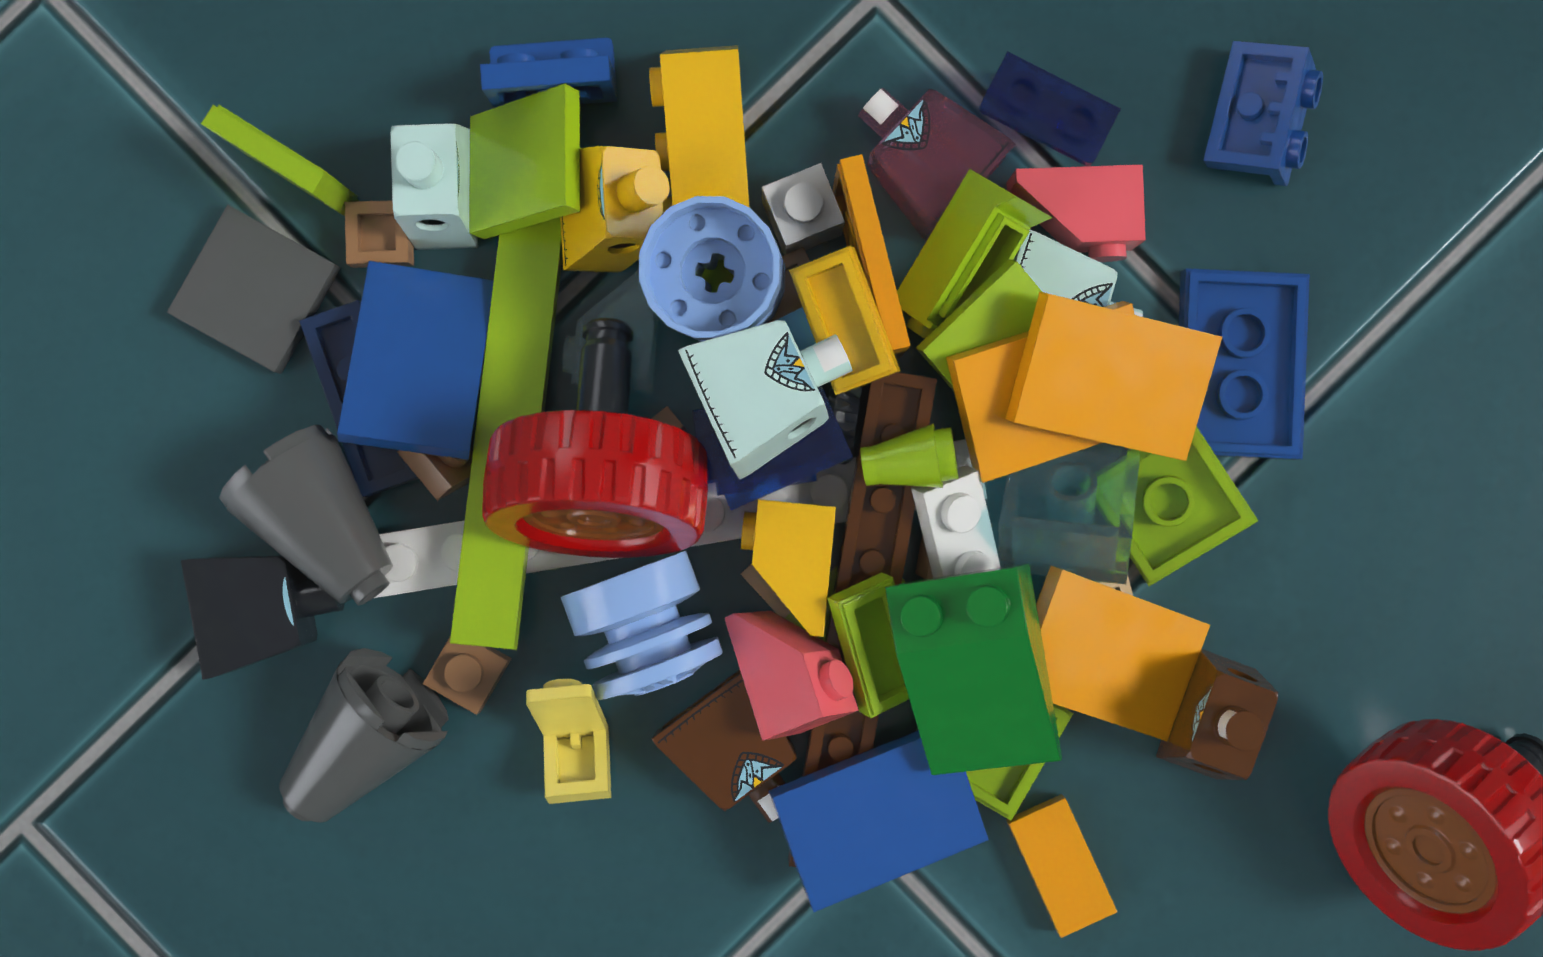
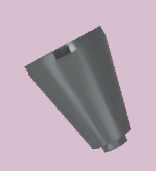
[219,425,393,606]
[279,648,449,823]

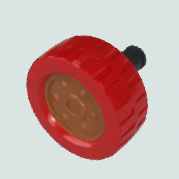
[482,318,708,558]
[1328,719,1543,951]

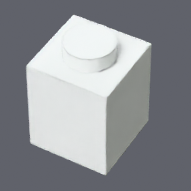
[762,163,845,255]

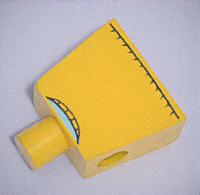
[560,146,670,273]

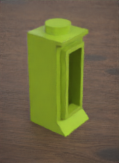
[897,169,1053,338]

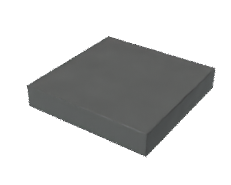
[167,204,341,374]

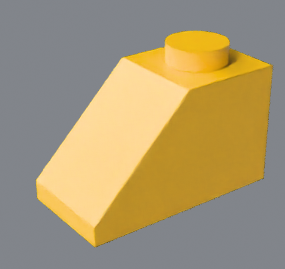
[741,499,836,637]

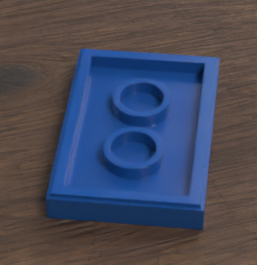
[337,261,494,460]
[1178,268,1310,460]
[769,730,989,912]

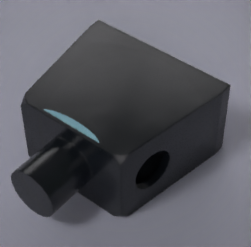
[181,556,345,680]

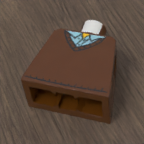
[1156,649,1278,780]
[652,669,797,823]

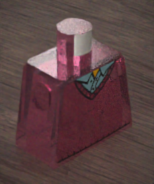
[858,88,1016,241]

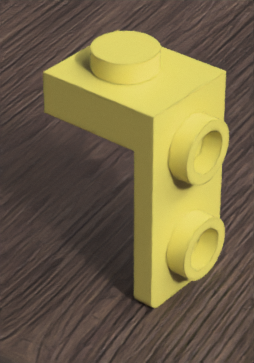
[526,679,612,804]

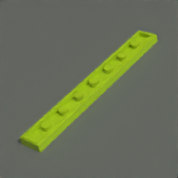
[450,217,562,650]

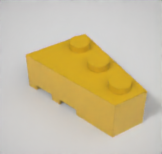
[649,45,749,213]

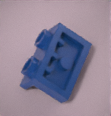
[480,38,618,108]
[1204,41,1323,186]

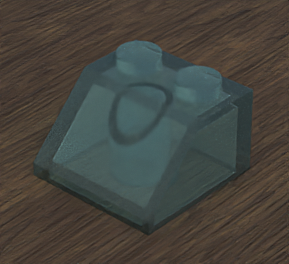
[999,443,1140,585]

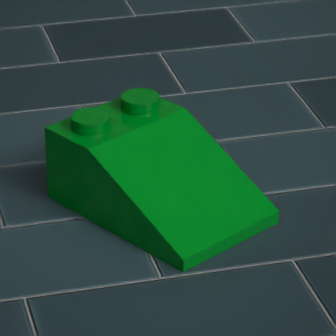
[885,563,1062,775]

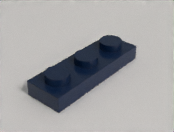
[299,300,419,497]

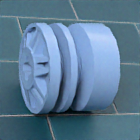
[639,196,786,342]
[560,551,723,700]

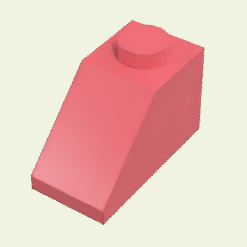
[1007,165,1146,262]
[724,611,859,741]

